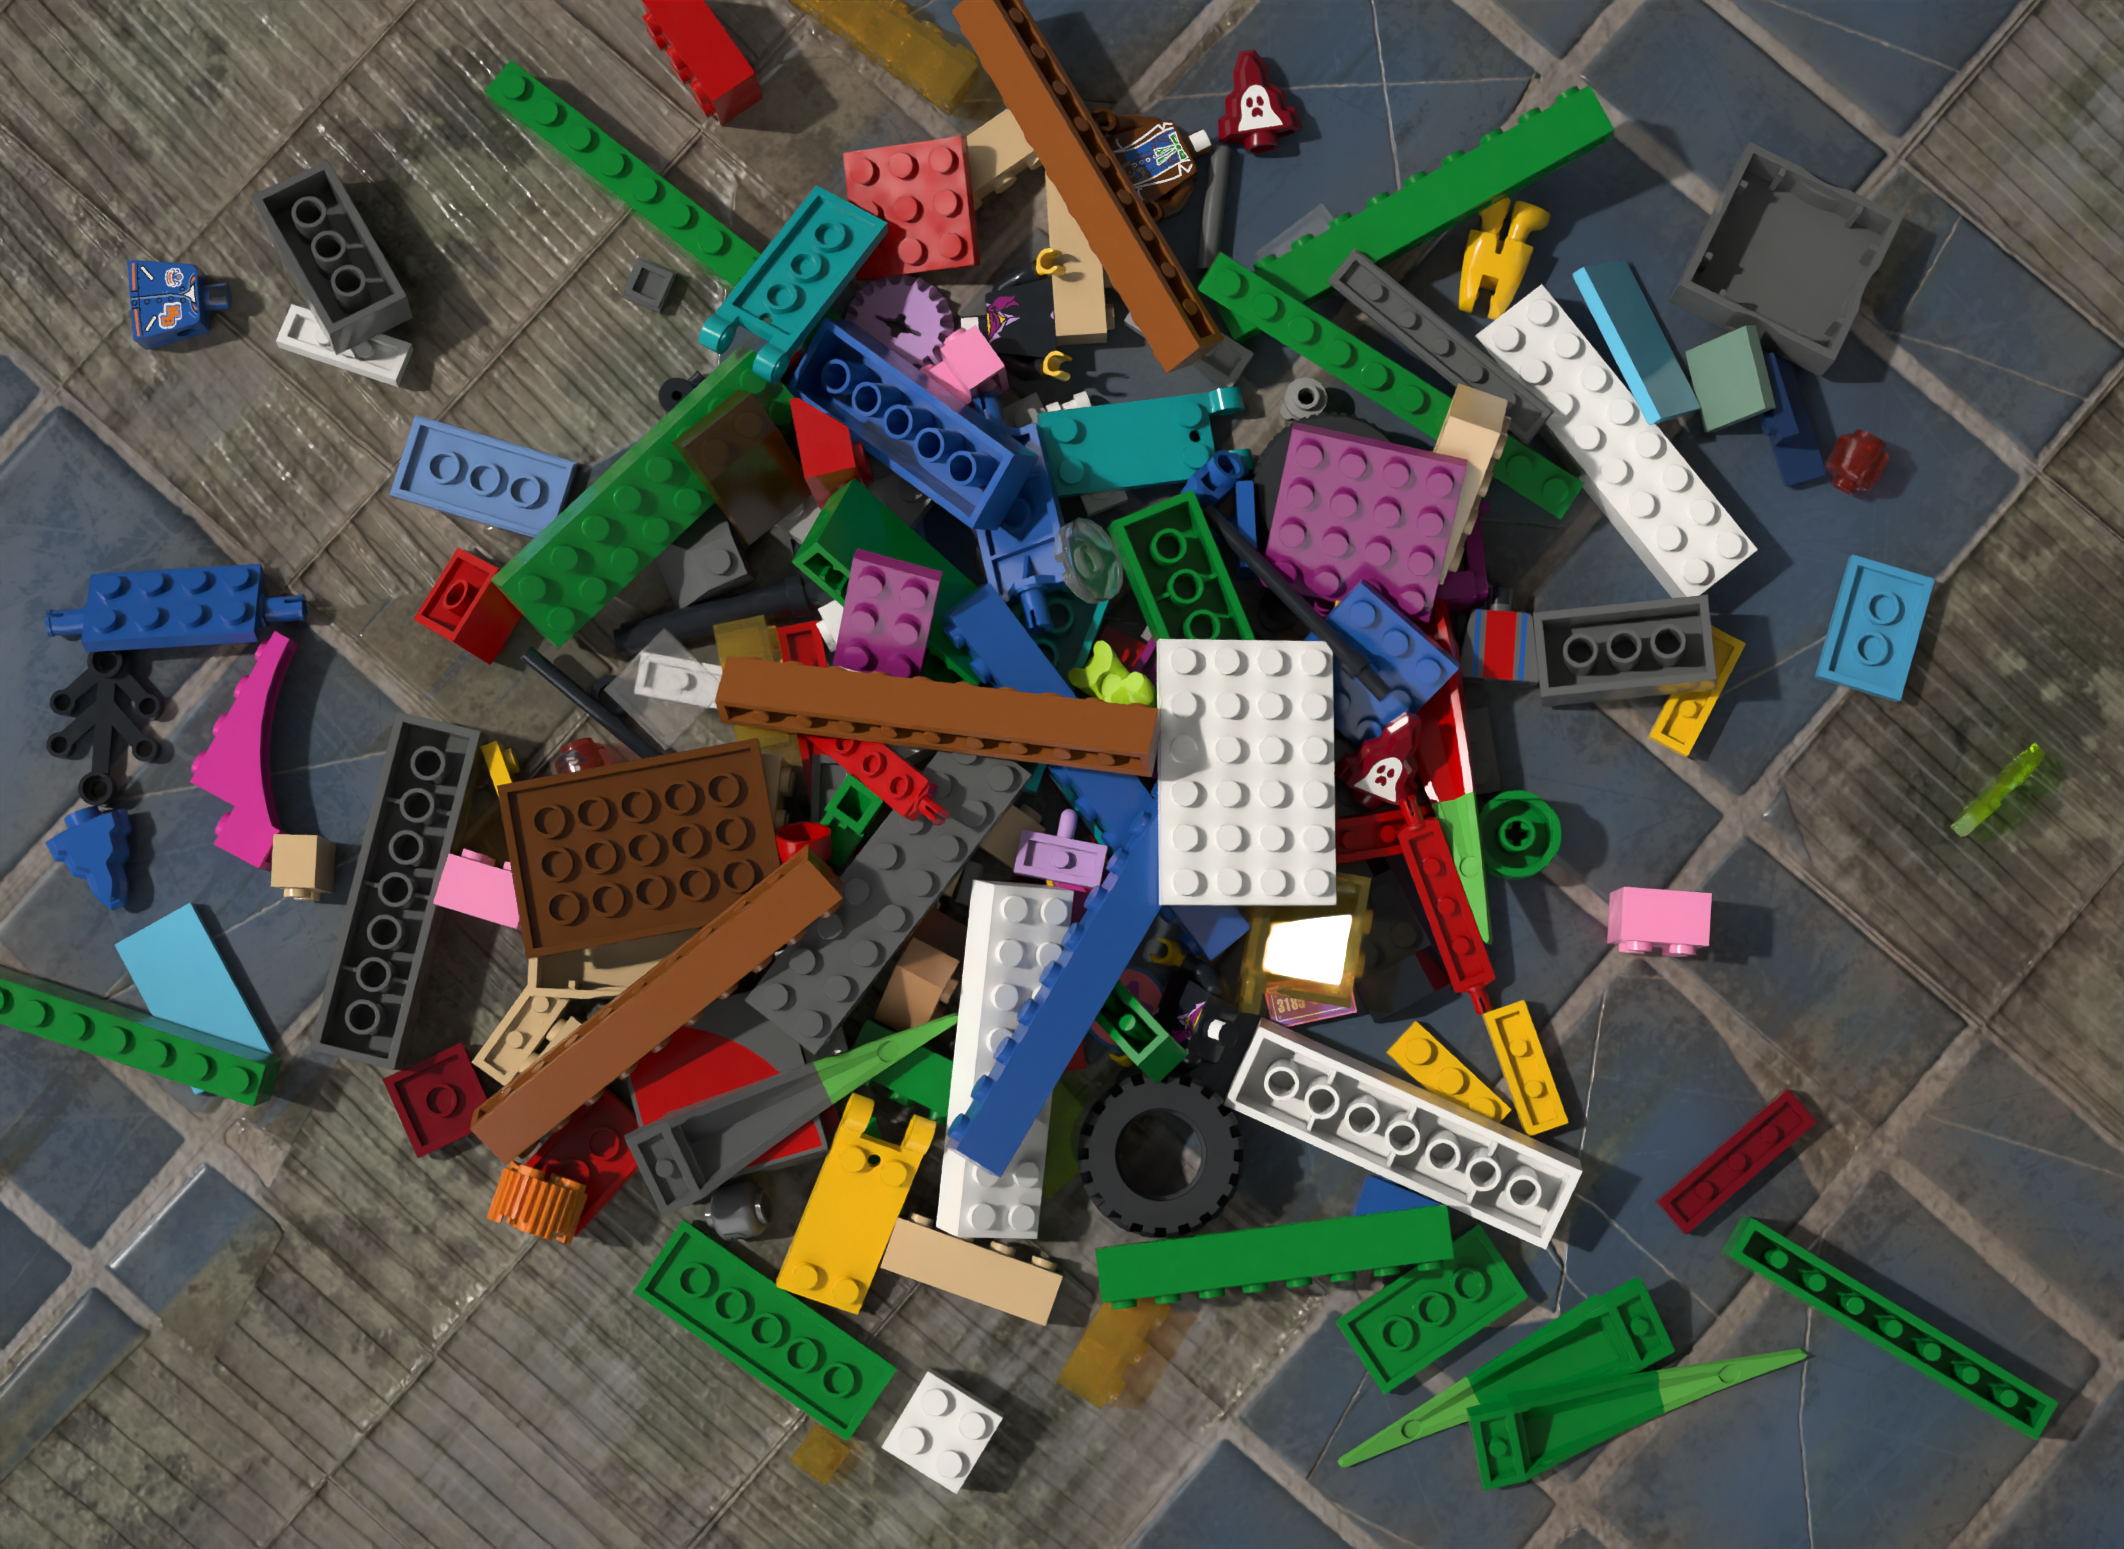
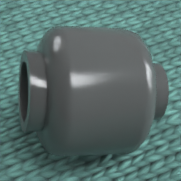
[705,1180,773,1241]

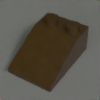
[671,390,812,545]

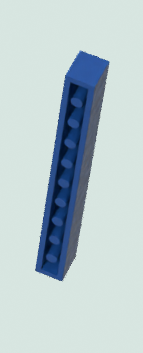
[941,583,1251,961]
[946,780,1162,1178]

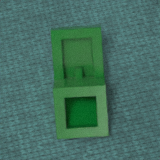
[820,773,884,869]

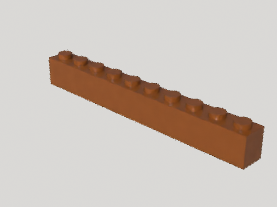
[952,0,1224,373]
[715,656,1161,777]
[470,844,843,1165]

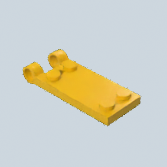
[776,1093,936,1315]

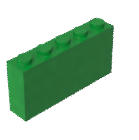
[792,478,981,686]

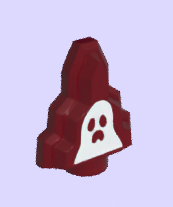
[1218,49,1302,154]
[1334,711,1421,809]

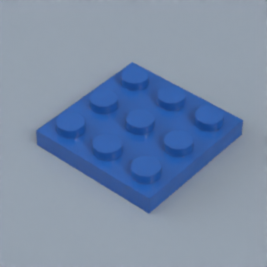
[1303,578,1460,748]

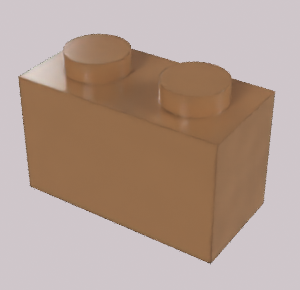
[873,937,960,1032]

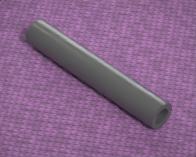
[1196,145,1232,273]

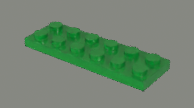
[633,1219,898,1442]

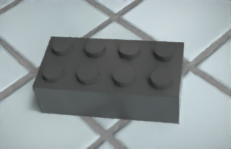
[250,159,413,355]
[1533,595,1717,707]

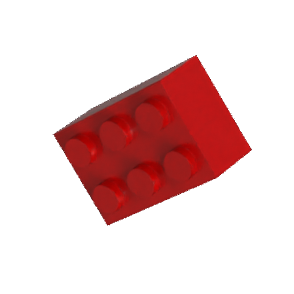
[641,0,763,126]

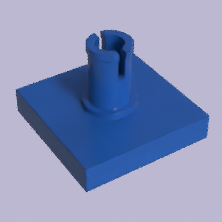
[1208,480,1257,580]

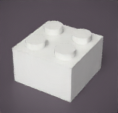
[881,1368,1004,1494]

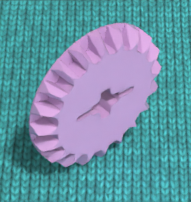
[845,275,954,369]

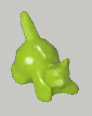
[1068,641,1157,708]

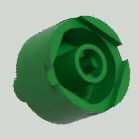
[1478,790,1562,881]

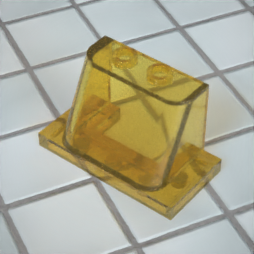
[1235,872,1373,1015]

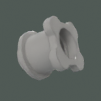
[1279,377,1328,421]

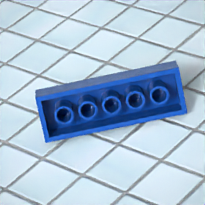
[787,317,1039,530]

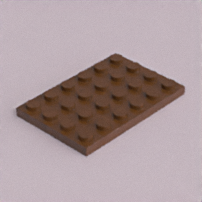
[497,738,781,960]

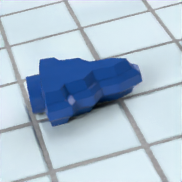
[1181,450,1249,511]
[45,806,133,911]

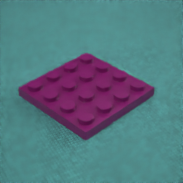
[1259,422,1468,623]

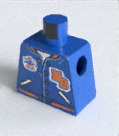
[127,260,232,349]

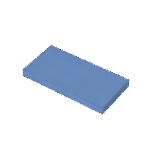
[390,415,579,539]

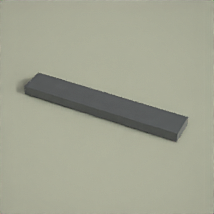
[1327,248,1555,445]

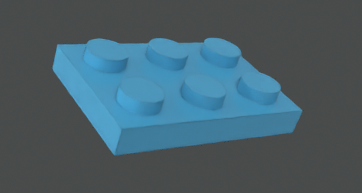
[1814,554,1935,703]

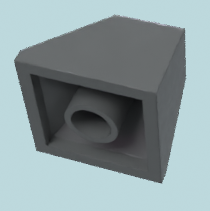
[655,504,757,609]

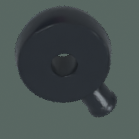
[658,371,705,414]

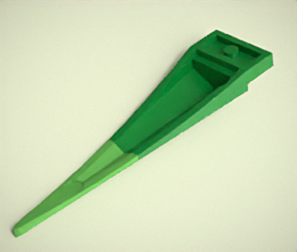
[1338,1276,1675,1468]
[1466,1348,1807,1491]

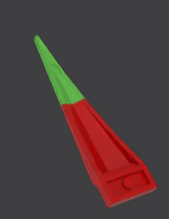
[1409,597,1493,945]

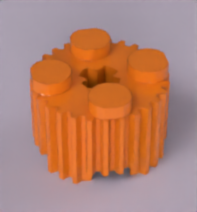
[487,1160,588,1245]

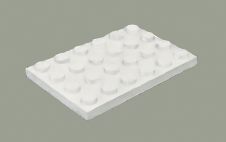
[1157,639,1336,906]

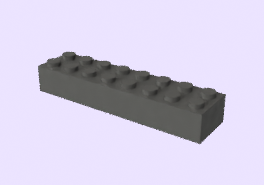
[309,711,489,1070]
[745,751,1032,1055]

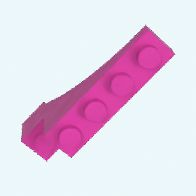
[190,631,299,872]

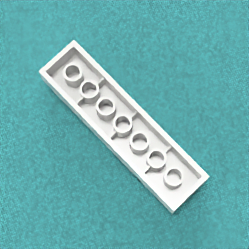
[1472,284,1758,598]
[936,880,1074,1239]
[1224,1017,1583,1250]

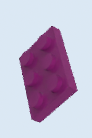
[833,549,943,678]

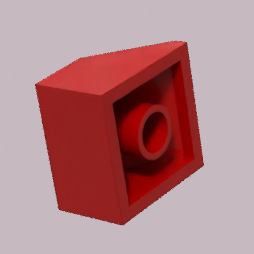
[790,398,874,510]
[413,548,523,665]

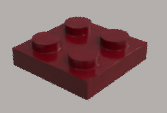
[382,1042,489,1158]

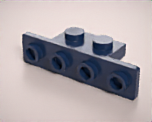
[1759,348,1826,487]

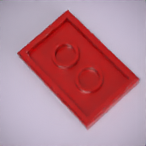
[526,1086,639,1237]

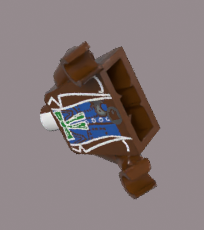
[1091,107,1213,223]

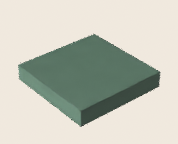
[1685,325,1776,433]

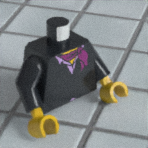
[961,248,1072,382]
[1109,938,1240,1075]

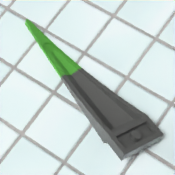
[624,1013,958,1217]

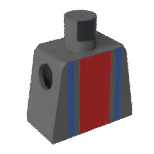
[1459,587,1539,687]

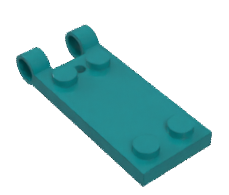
[699,185,888,384]
[1037,387,1255,499]

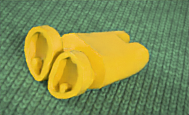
[1459,197,1551,320]

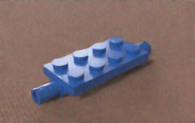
[972,391,1078,636]
[45,564,308,652]

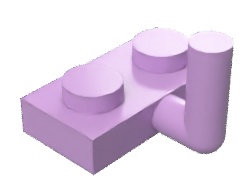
[1014,809,1108,889]

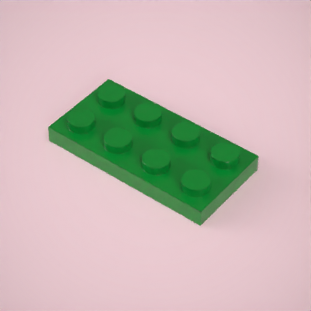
[1334,1223,1528,1395]

